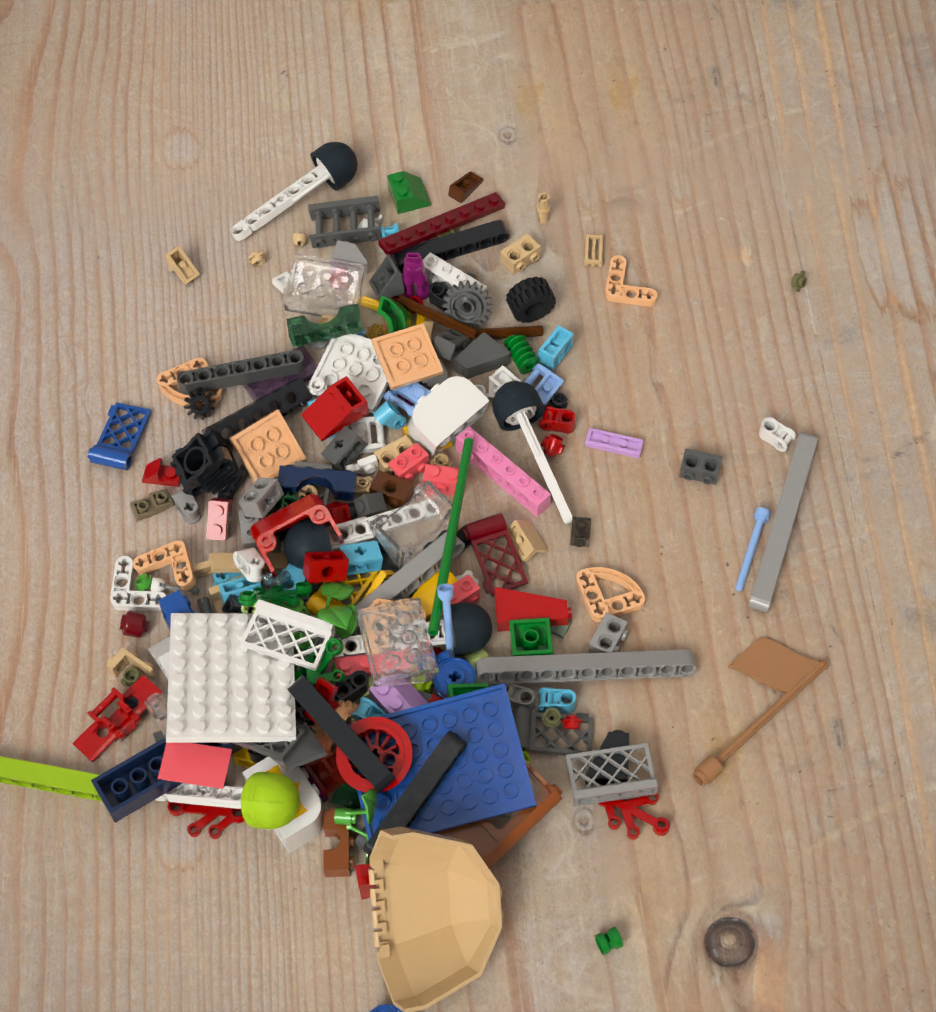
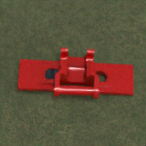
[72,675,163,763]

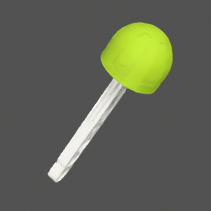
[155,772,300,830]

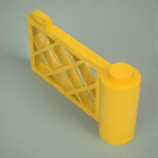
[306,571,378,615]

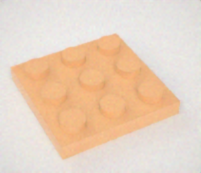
[371,323,443,390]
[229,409,306,483]

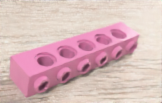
[455,426,551,517]

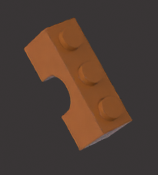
[323,809,354,877]

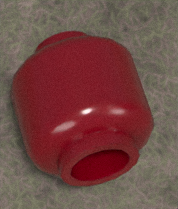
[119,611,150,638]

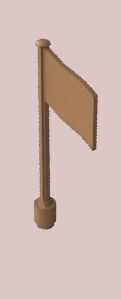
[692,637,828,786]

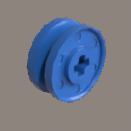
[434,658,476,699]

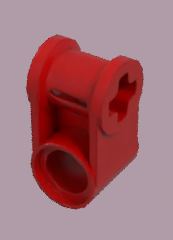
[539,406,576,434]

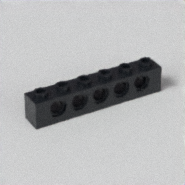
[201,377,312,444]

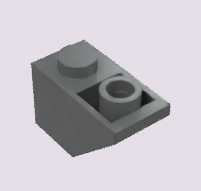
[346,492,387,520]

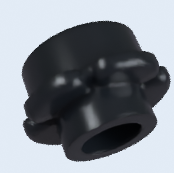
[550,392,568,409]

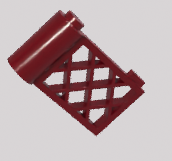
[462,513,528,597]

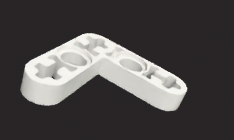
[110,556,166,612]

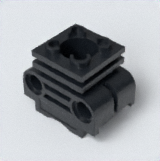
[170,429,241,496]

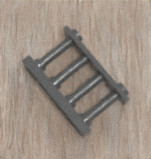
[308,196,382,248]

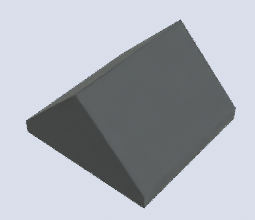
[369,254,405,300]

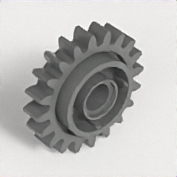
[442,280,493,329]

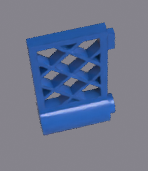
[88,402,152,471]

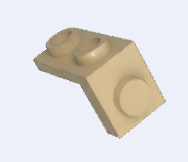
[107,647,156,679]

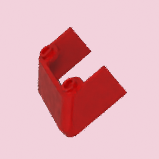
[250,494,344,579]

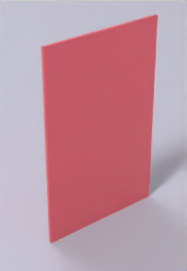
[158,743,232,789]

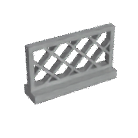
[566,743,658,806]

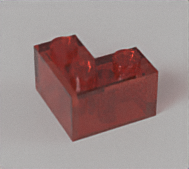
[304,752,346,796]

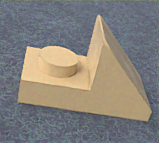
[164,245,200,285]

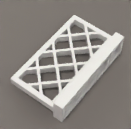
[239,599,335,671]

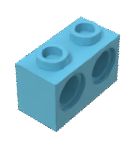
[538,325,574,371]

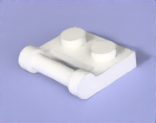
[351,416,387,453]

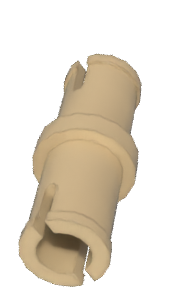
[536,192,550,224]

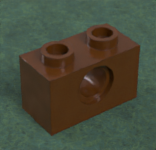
[369,470,414,509]

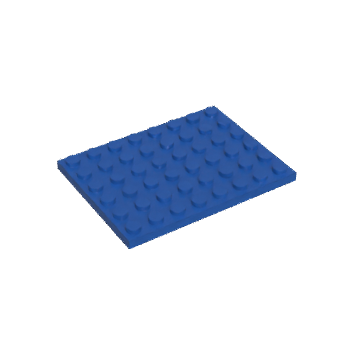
[349,683,537,840]

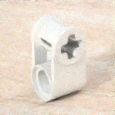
[759,417,797,452]
[233,547,265,583]

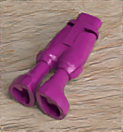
[402,252,430,300]

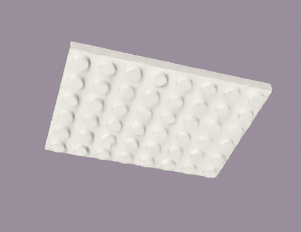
[166,613,296,743]

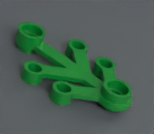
[238,582,312,607]
[294,638,346,707]

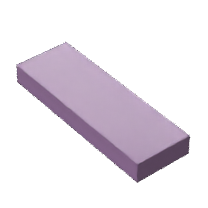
[585,427,644,459]

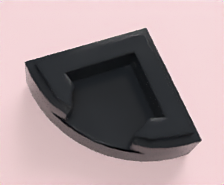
[222,594,241,613]

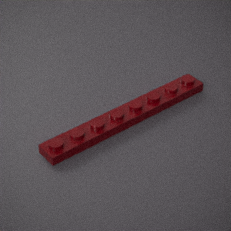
[378,192,505,255]

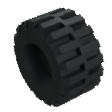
[506,277,556,323]

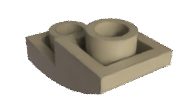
[130,489,174,521]

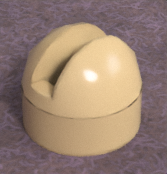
[293,234,307,247]

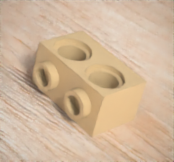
[500,233,541,275]
[374,435,413,476]

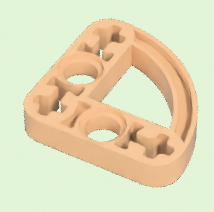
[156,358,223,407]
[576,567,645,622]

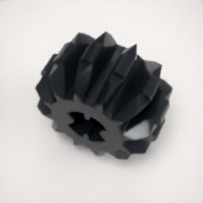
[184,388,215,420]

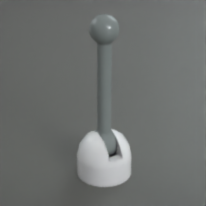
[151,577,199,594]

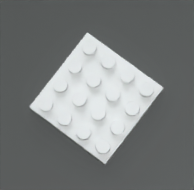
[307,329,388,413]

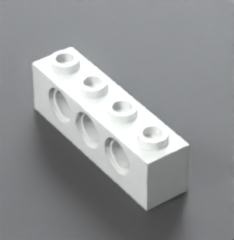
[423,253,487,308]

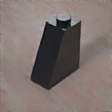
[585,730,629,785]

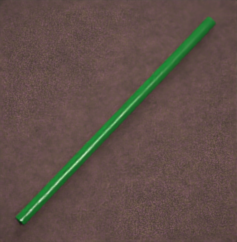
[428,438,474,636]

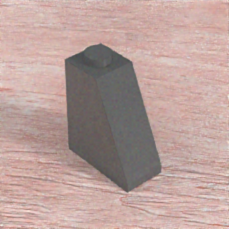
[454,332,511,379]

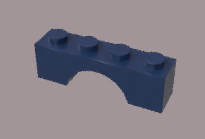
[278,465,356,501]

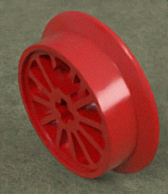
[336,717,413,793]

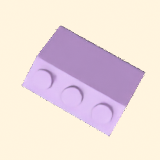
[369,673,428,714]

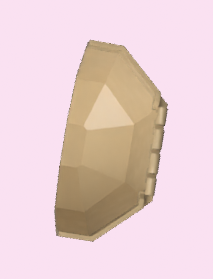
[368,827,504,1012]

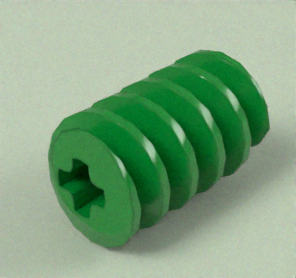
[504,335,539,375]

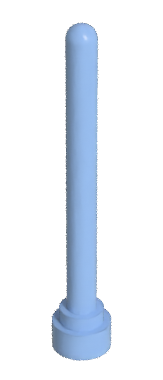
[735,507,771,591]
[437,584,455,658]

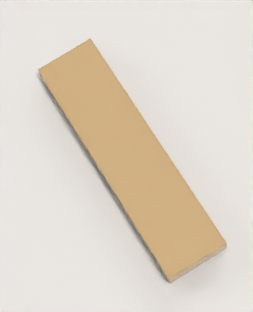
[209,553,288,573]

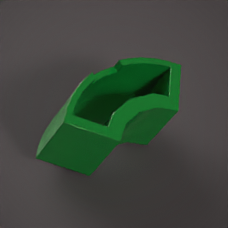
[377,296,413,334]

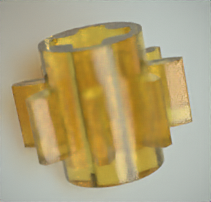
[365,323,388,340]

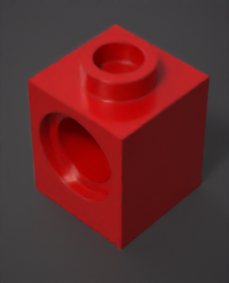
[324,501,351,527]

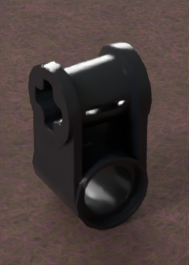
[429,282,449,315]

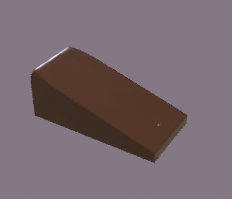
[448,171,484,203]

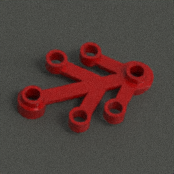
[598,793,670,840]
[167,795,245,839]

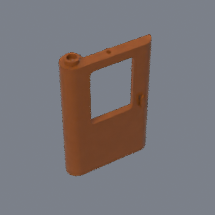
[434,760,563,869]

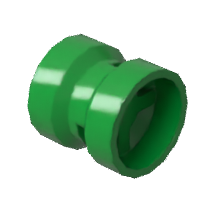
[594,926,623,955]

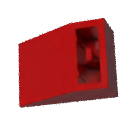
[301,376,369,442]

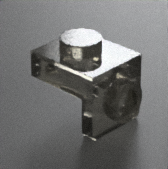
[570,517,591,547]

